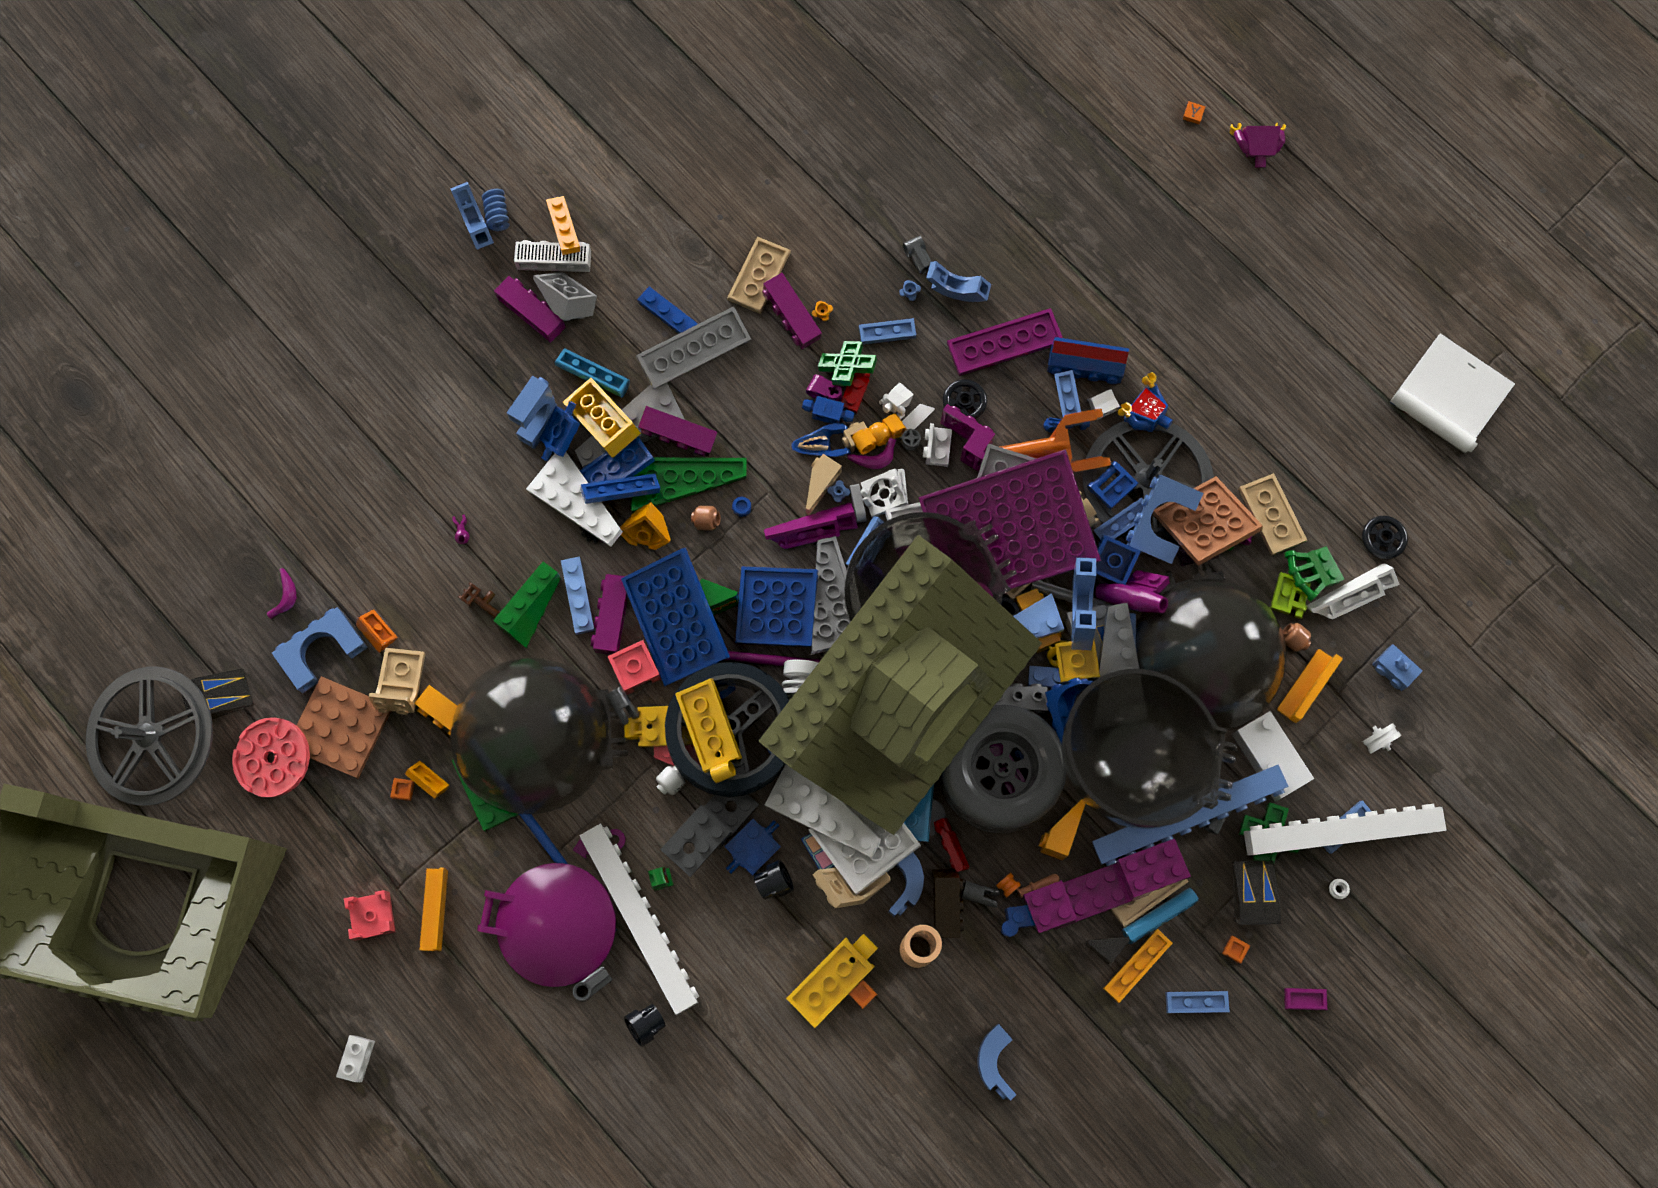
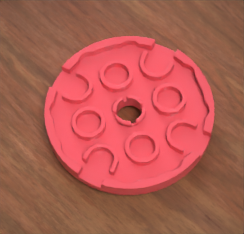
[232,718,310,798]

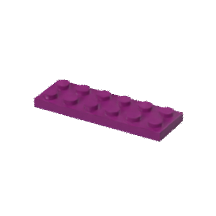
[947,308,1063,376]

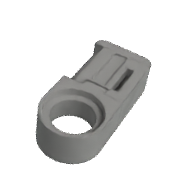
[849,484,867,523]

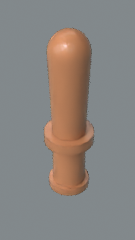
[1017,874,1060,898]

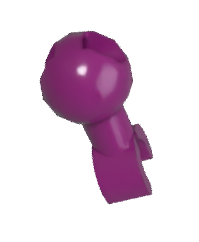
[452,514,470,544]

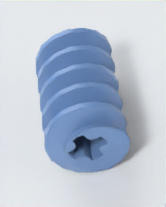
[482,189,510,231]

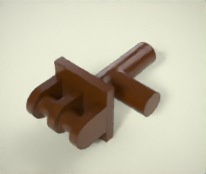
[458,582,499,618]

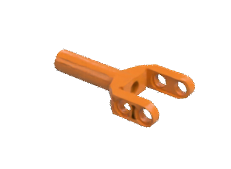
[1000,409,1111,472]

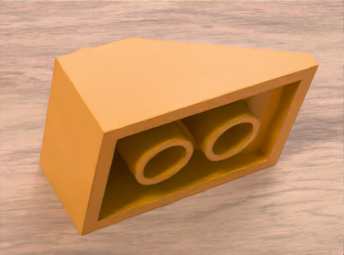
[1039,798,1087,861]

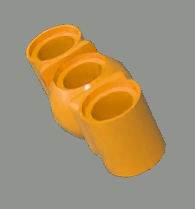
[851,413,907,455]

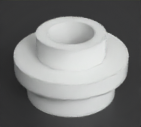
[1329,879,1350,899]

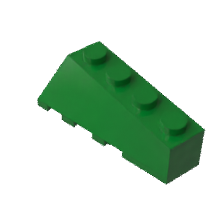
[493,561,561,649]

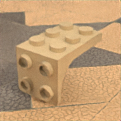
[368,648,425,715]
[812,868,890,908]

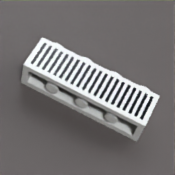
[514,240,591,272]

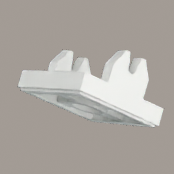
[860,469,908,517]

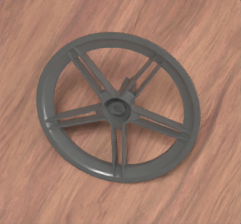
[1082,421,1214,541]
[86,666,213,806]

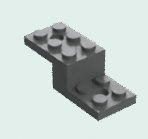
[660,794,759,878]

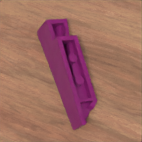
[764,503,858,549]

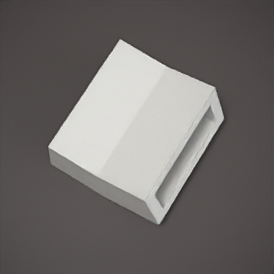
[1087,389,1120,420]

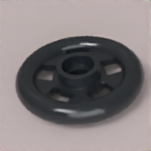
[943,379,987,419]
[1362,516,1408,559]

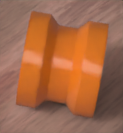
[996,873,1021,898]

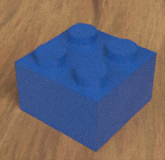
[1096,535,1141,584]

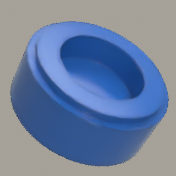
[732,497,751,517]

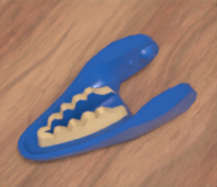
[792,423,851,457]

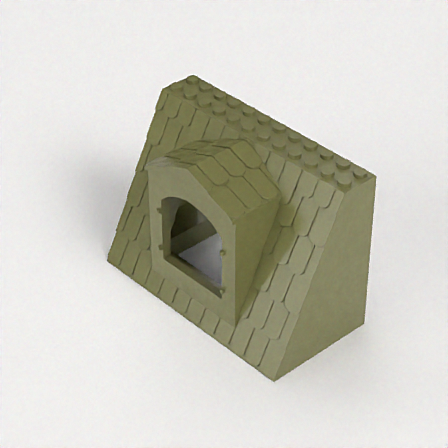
[758,535,1042,835]
[0,783,287,1022]

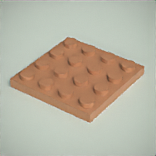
[1153,476,1263,566]
[296,676,391,779]

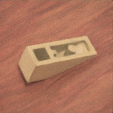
[806,454,842,515]

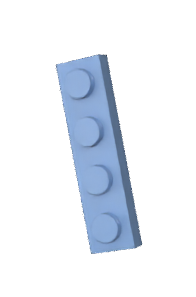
[561,556,595,635]

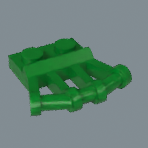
[1284,546,1344,602]

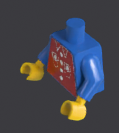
[1118,372,1173,432]

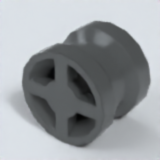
[901,429,921,451]

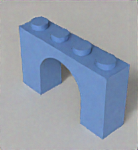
[507,376,557,449]
[1126,474,1204,564]
[1072,558,1096,650]
[272,607,368,693]

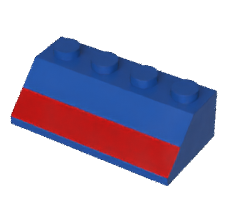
[1047,337,1129,384]

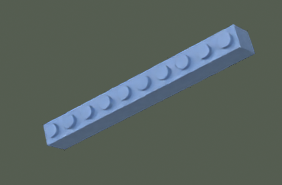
[1091,764,1289,866]

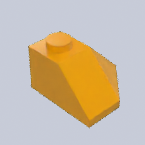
[620,502,671,550]

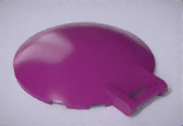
[477,863,616,987]

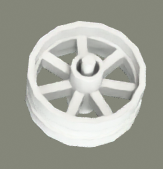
[1362,723,1401,754]

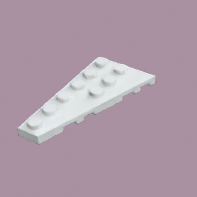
[526,452,623,547]
[765,764,881,858]

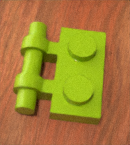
[1270,572,1311,619]

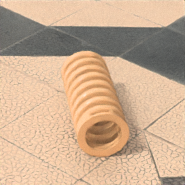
[900,925,942,968]

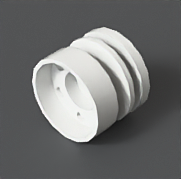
[782,660,818,699]

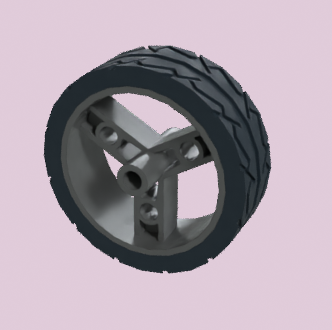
[665,662,790,797]

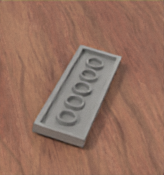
[636,306,751,390]

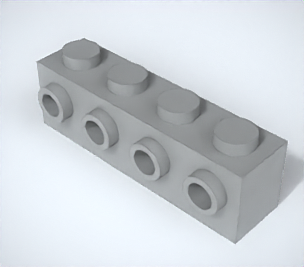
[995,683,1048,714]

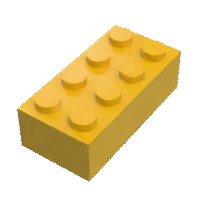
[563,378,641,458]

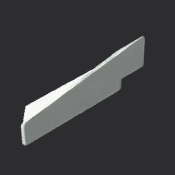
[1307,563,1400,619]

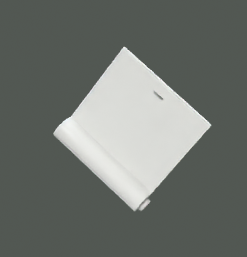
[1390,333,1515,453]

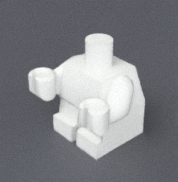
[879,383,914,420]

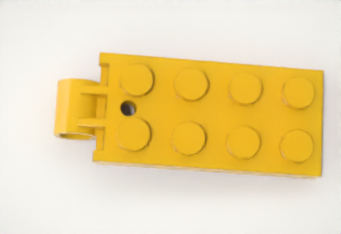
[675,678,742,783]
[624,706,693,747]
[786,934,878,1028]

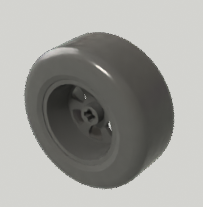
[939,705,1067,834]

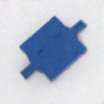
[540,401,580,461]
[725,819,781,875]

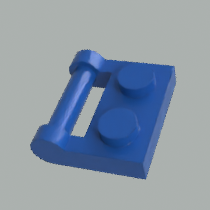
[1087,461,1138,510]

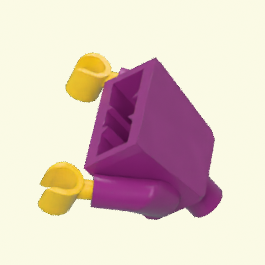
[1230,123,1286,168]

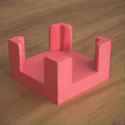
[607,640,661,695]
[344,890,395,941]

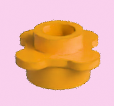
[812,301,833,321]

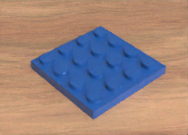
[735,566,818,647]

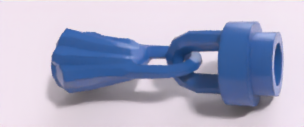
[1044,417,1090,433]

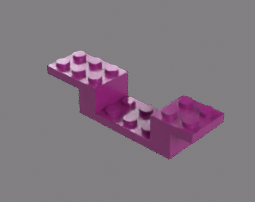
[940,404,995,472]
[1023,839,1191,934]

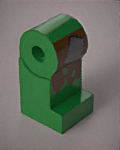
[648,867,674,891]

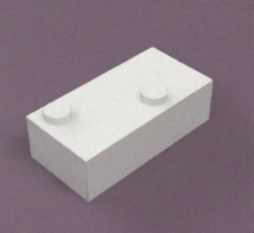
[1232,711,1314,802]

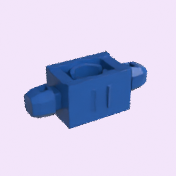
[802,396,854,424]

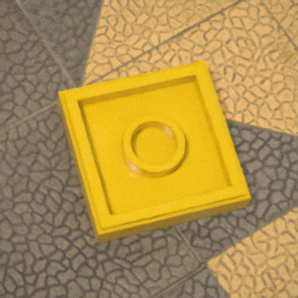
[1055,638,1100,682]

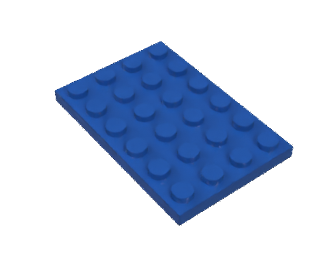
[621,548,730,686]

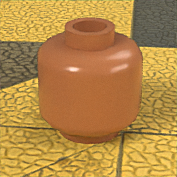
[691,506,721,531]
[1281,623,1311,652]

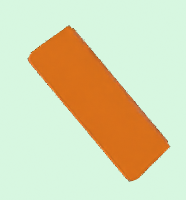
[356,609,398,652]

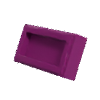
[1284,988,1328,1010]

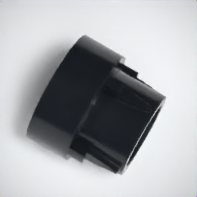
[754,860,794,900]
[624,1004,666,1047]

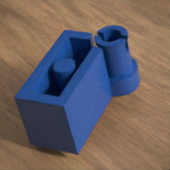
[1001,905,1035,937]

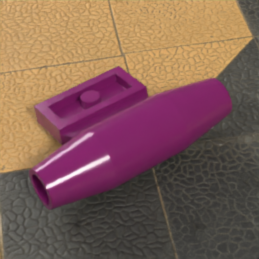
[1095,570,1170,613]

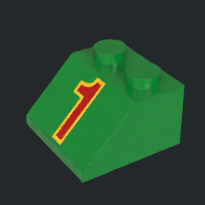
[700,578,739,616]

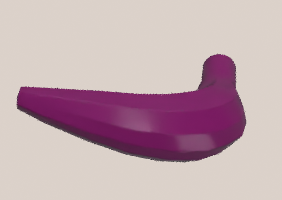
[847,438,896,469]
[267,568,297,619]

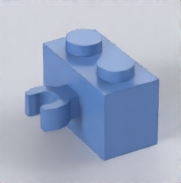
[1372,644,1422,691]

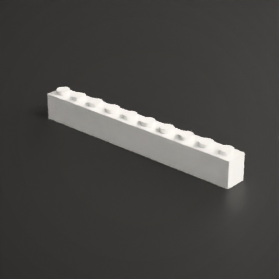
[1244,804,1447,855]
[579,823,699,1015]

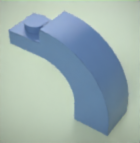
[451,182,494,249]
[926,261,991,302]
[888,852,924,917]
[977,1024,1016,1101]

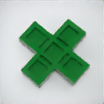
[818,341,877,386]
[1238,802,1299,866]

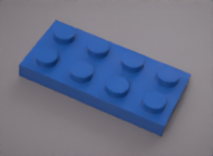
[580,436,655,483]

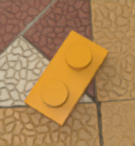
[405,761,449,799]

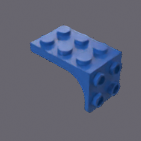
[1045,678,1095,753]

